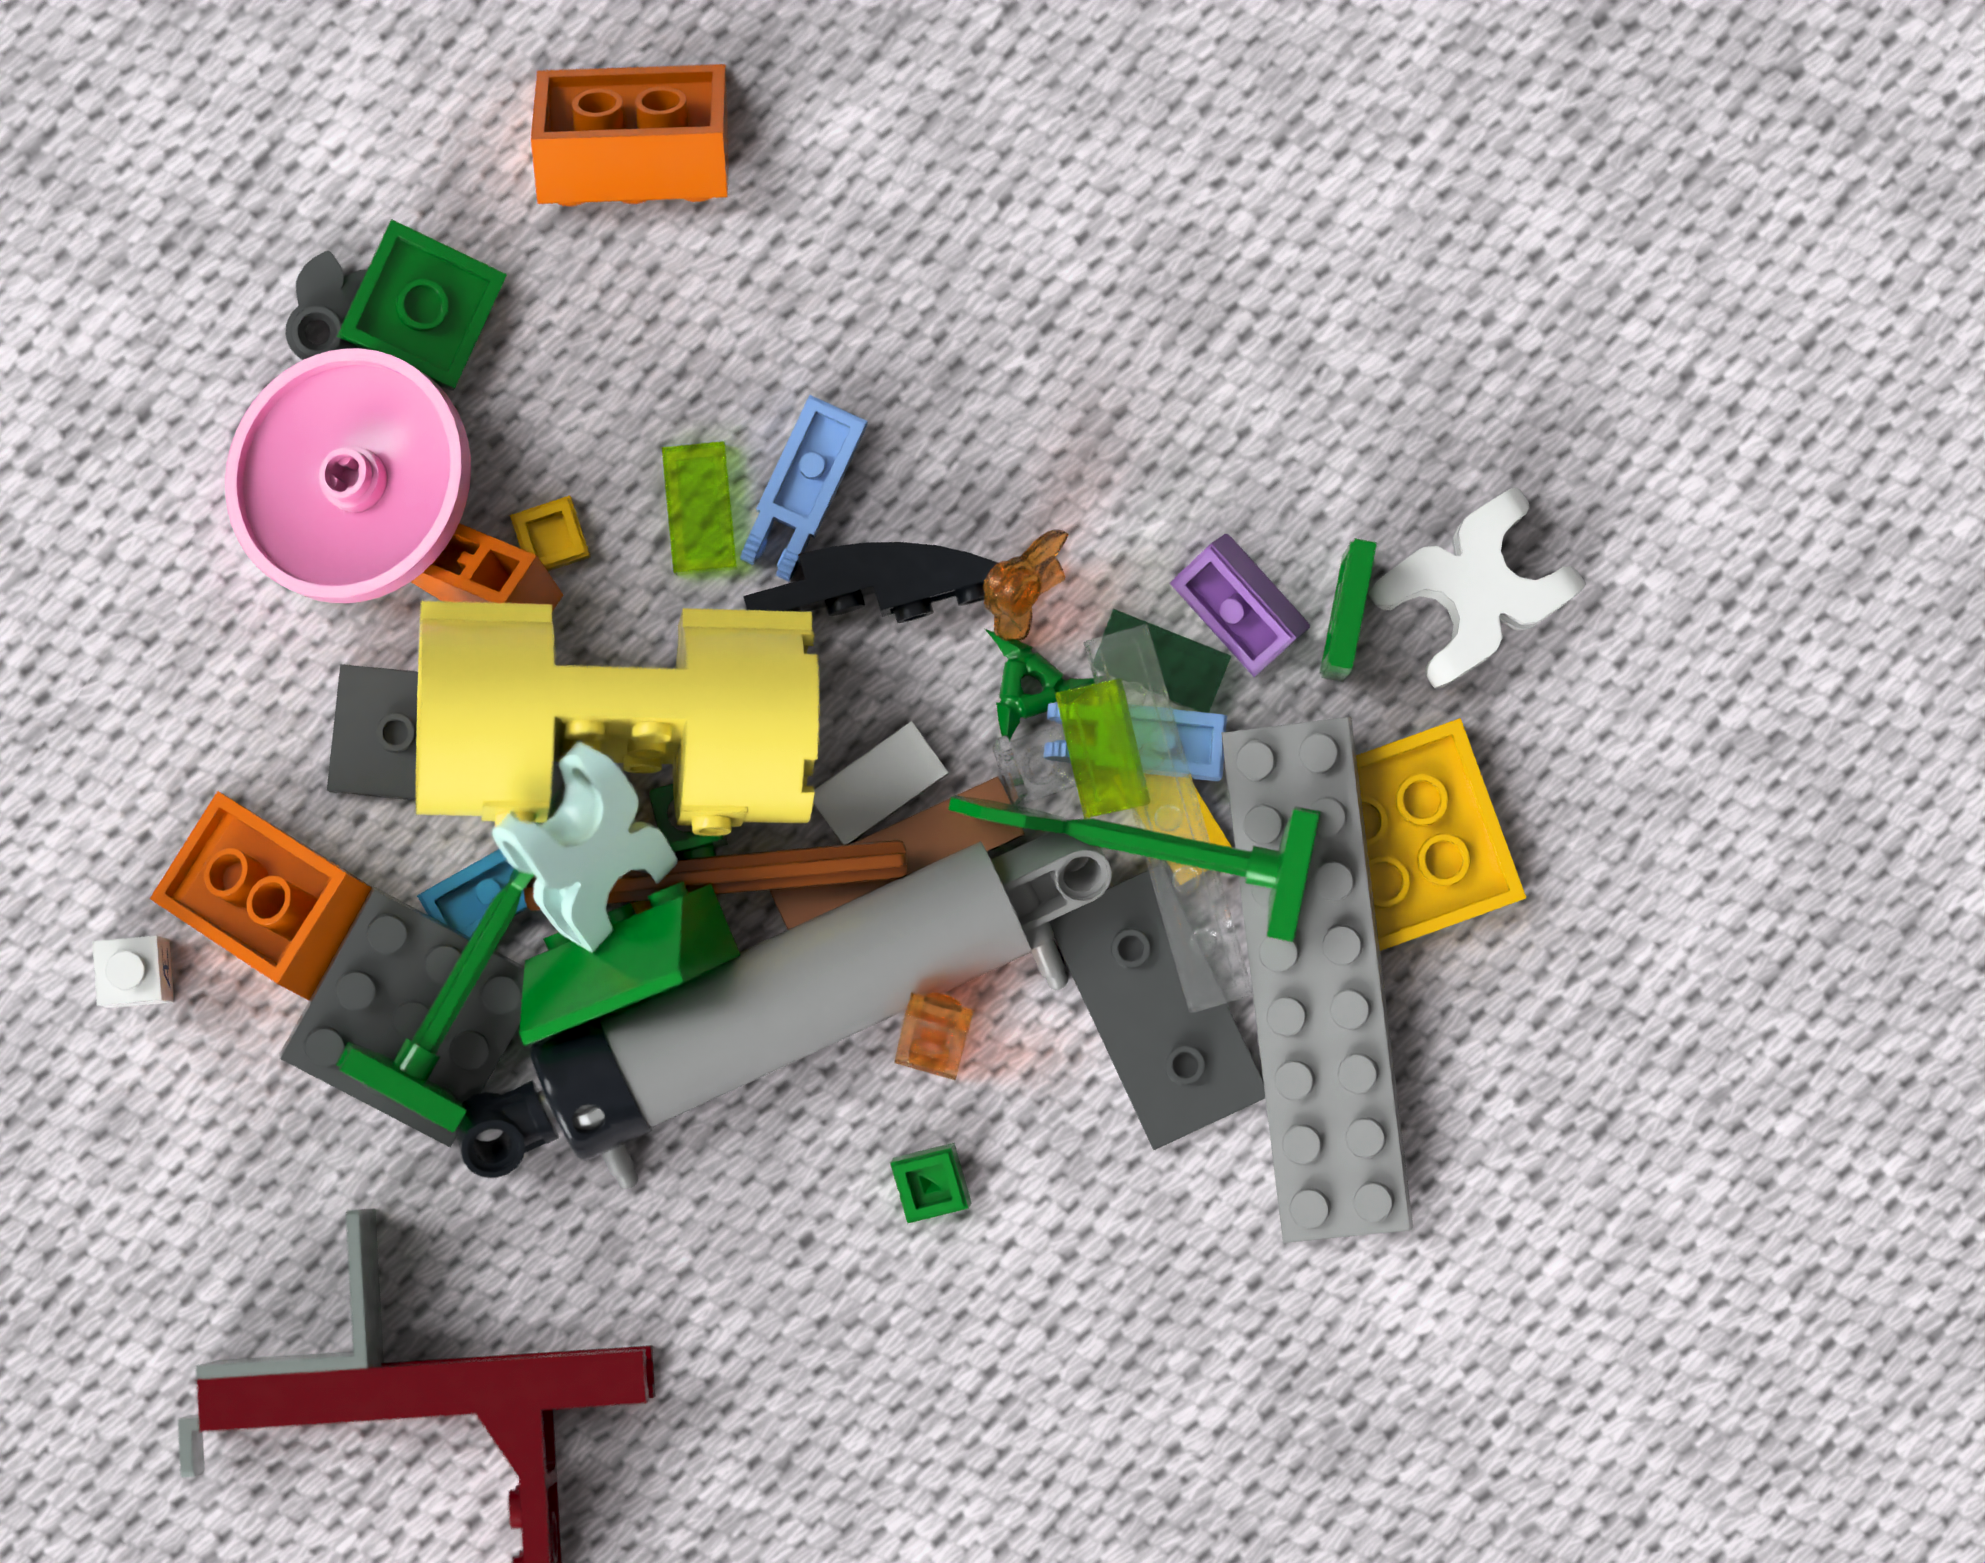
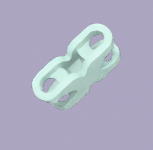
[492,741,677,953]

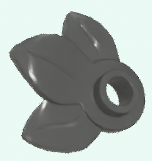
[285,251,367,360]

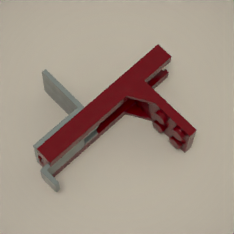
[178,1208,656,1563]

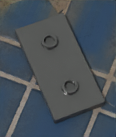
[327,664,564,800]
[1049,864,1265,1150]

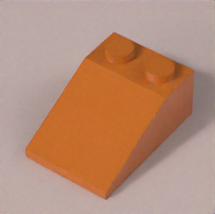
[149,791,372,1000]

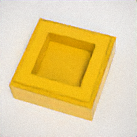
[510,495,591,571]

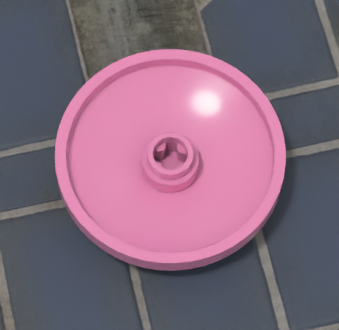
[225,349,471,603]

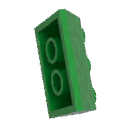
[519,881,740,1046]

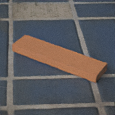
[769,776,1025,930]

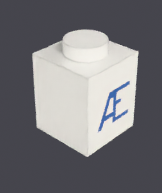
[92,936,174,1008]

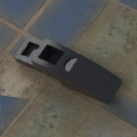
[743,542,1004,623]

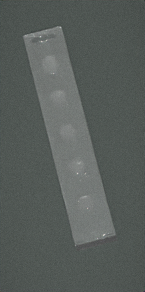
[1083,624,1254,1013]

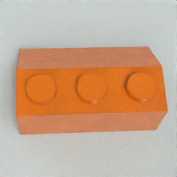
[531,64,729,206]

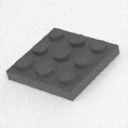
[279,886,524,1148]

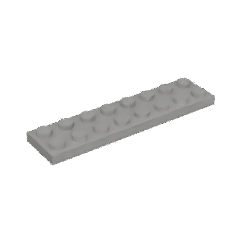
[1221,717,1413,1243]

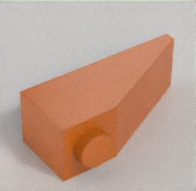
[411,523,563,612]

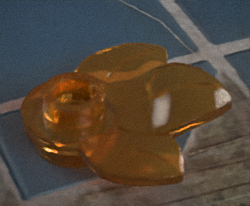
[983,529,1068,642]

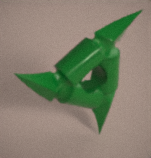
[985,629,1103,751]

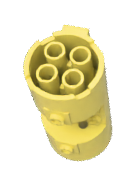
[415,601,819,836]

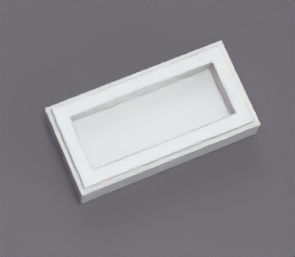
[813,721,949,845]

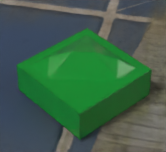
[890,1143,972,1224]

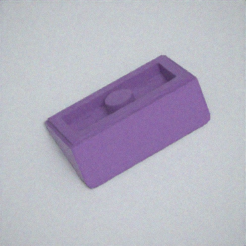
[1170,534,1310,677]

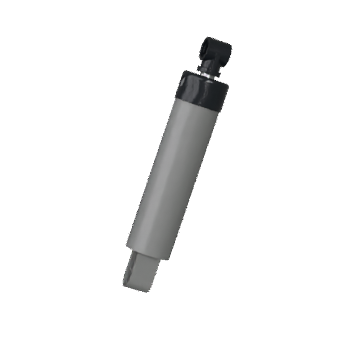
[456,832,1112,1189]

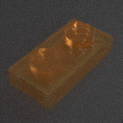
[894,992,974,1081]

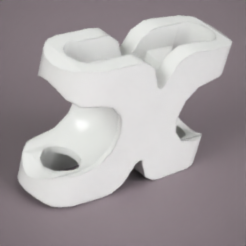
[1368,488,1586,689]

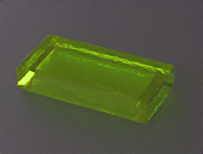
[661,441,738,575]
[1055,677,1151,819]

